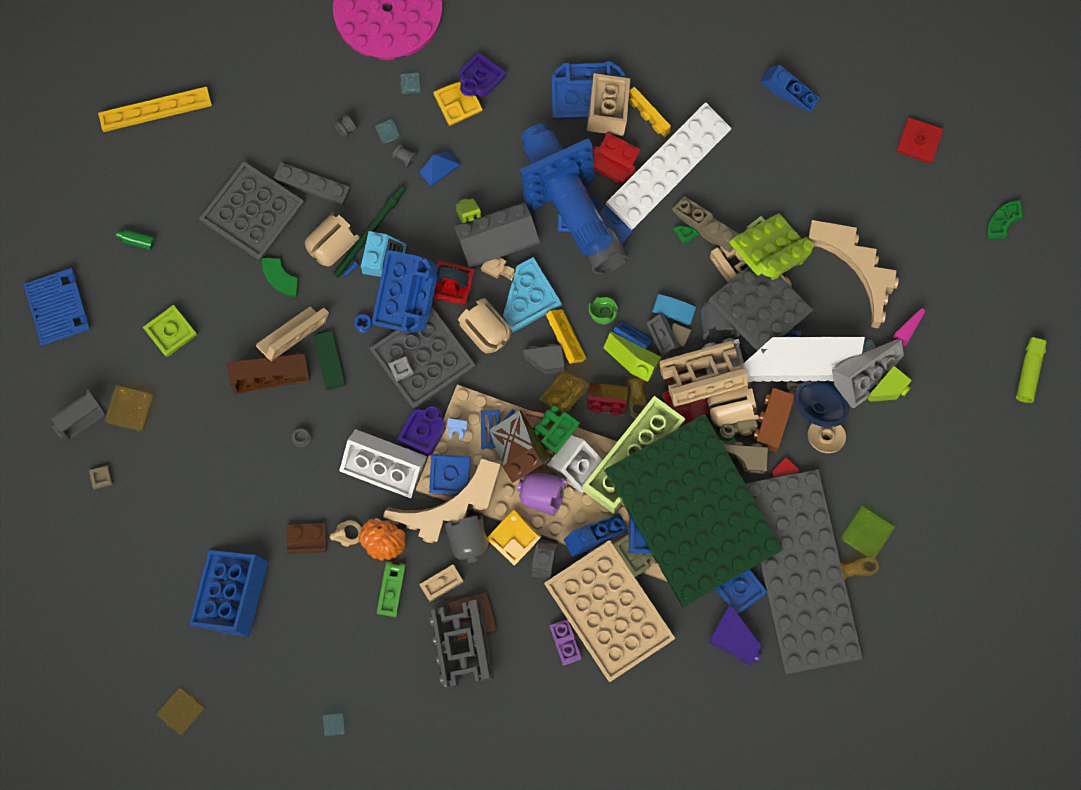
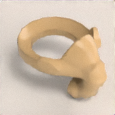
[330,520,361,547]

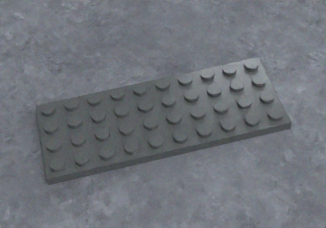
[746,470,863,675]

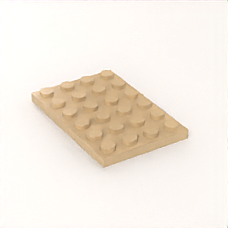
[544,540,675,683]

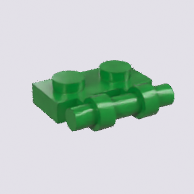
[533,405,580,455]

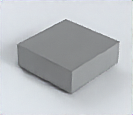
[388,356,414,382]

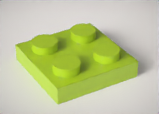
[143,305,197,358]

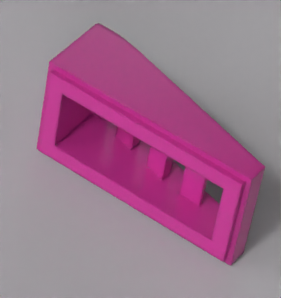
[892,308,925,347]

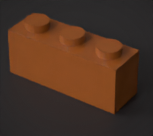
[753,388,794,453]

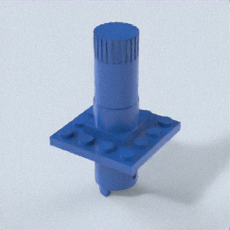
[520,124,613,256]

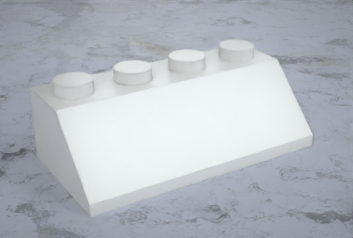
[340,429,427,498]

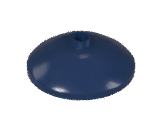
[794,380,849,428]

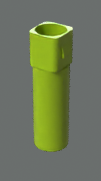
[1016,337,1047,403]

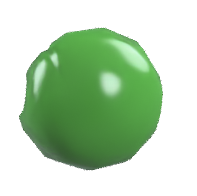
[589,297,618,325]

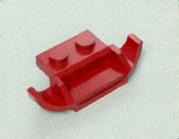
[582,132,640,185]

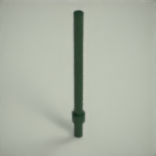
[333,186,406,278]

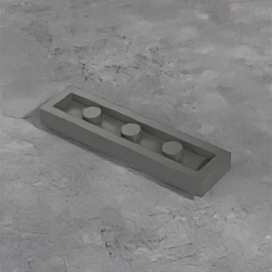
[273,162,350,206]

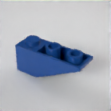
[760,64,820,113]
[563,514,628,557]

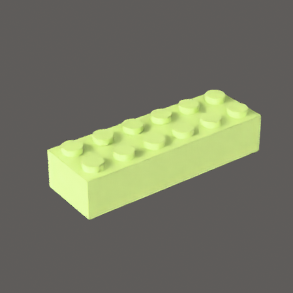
[583,396,685,514]

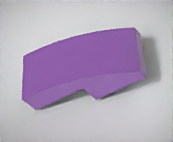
[549,619,582,666]

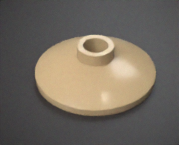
[808,424,846,453]

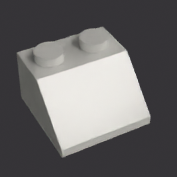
[547,435,603,493]

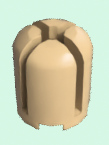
[305,212,359,267]
[458,298,512,354]
[707,382,759,427]

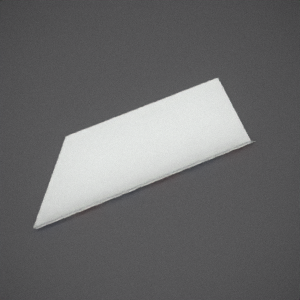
[742,337,865,382]

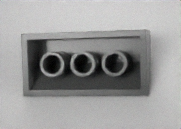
[454,202,540,268]

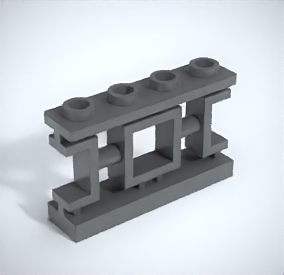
[429,600,494,688]

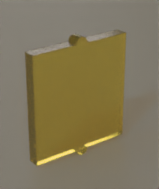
[156,688,204,736]

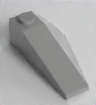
[832,339,904,408]

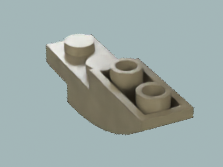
[672,196,739,253]

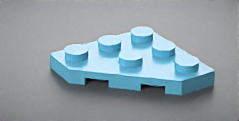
[503,257,562,333]

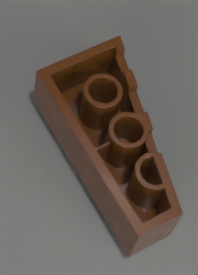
[226,353,310,395]

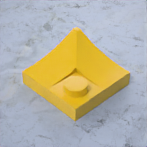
[433,82,483,126]
[487,508,542,566]

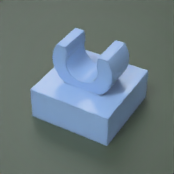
[447,418,468,441]

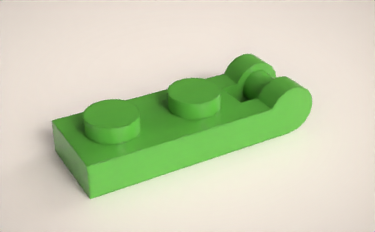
[377,561,406,618]

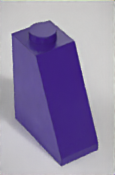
[709,606,762,666]

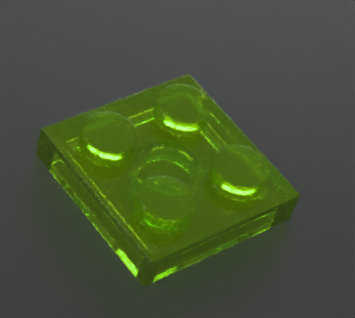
[840,506,895,560]

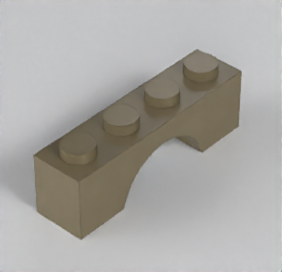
[721,441,768,474]

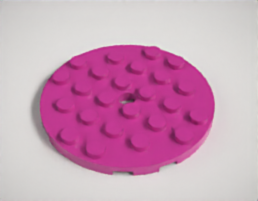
[333,0,443,60]

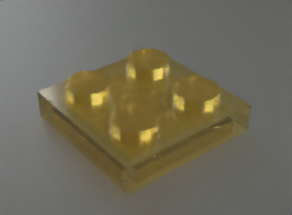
[539,371,590,413]
[105,385,154,432]

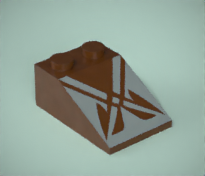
[490,410,551,483]

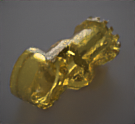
[627,378,647,419]
[840,557,879,580]

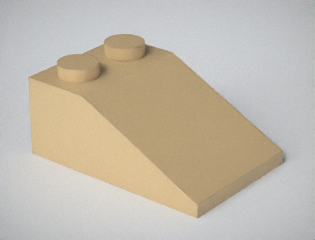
[587,73,630,136]

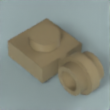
[719,419,757,439]

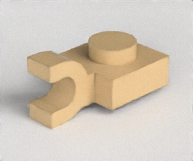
[481,257,515,281]

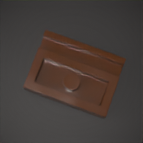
[286,523,326,554]

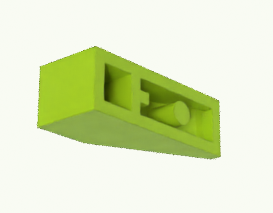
[603,332,662,382]

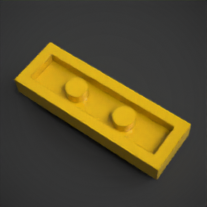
[628,87,671,137]
[546,309,587,364]

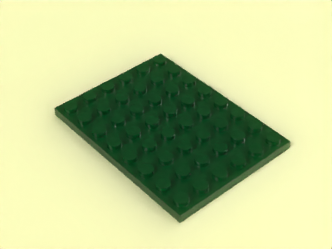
[604,414,783,608]

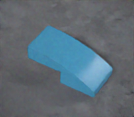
[652,294,696,325]

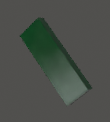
[314,331,345,390]

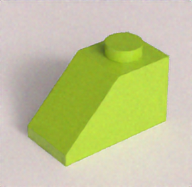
[456,198,481,224]
[868,366,912,402]

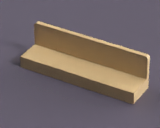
[256,307,329,361]

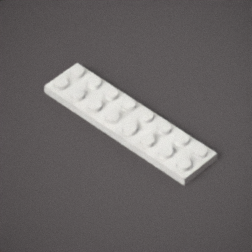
[605,102,732,230]

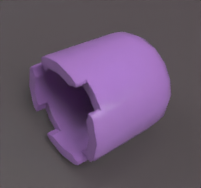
[517,471,566,516]

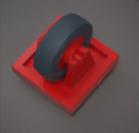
[433,261,475,306]

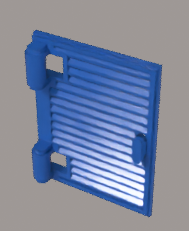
[23,267,90,346]

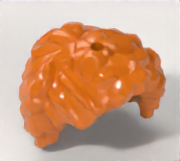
[358,518,405,561]

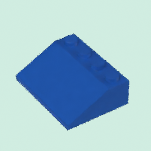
[189,550,268,637]

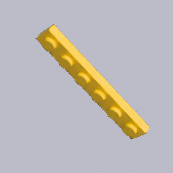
[98,87,212,132]

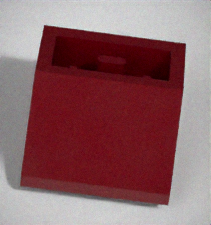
[587,382,628,416]

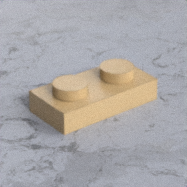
[419,565,463,602]

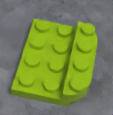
[729,213,814,280]

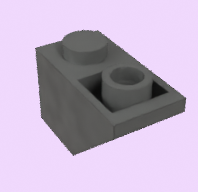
[523,344,564,375]

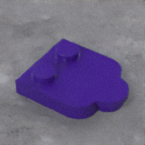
[458,52,507,97]
[397,406,446,456]

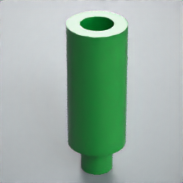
[116,229,155,250]

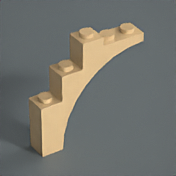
[808,220,899,328]
[383,456,502,543]

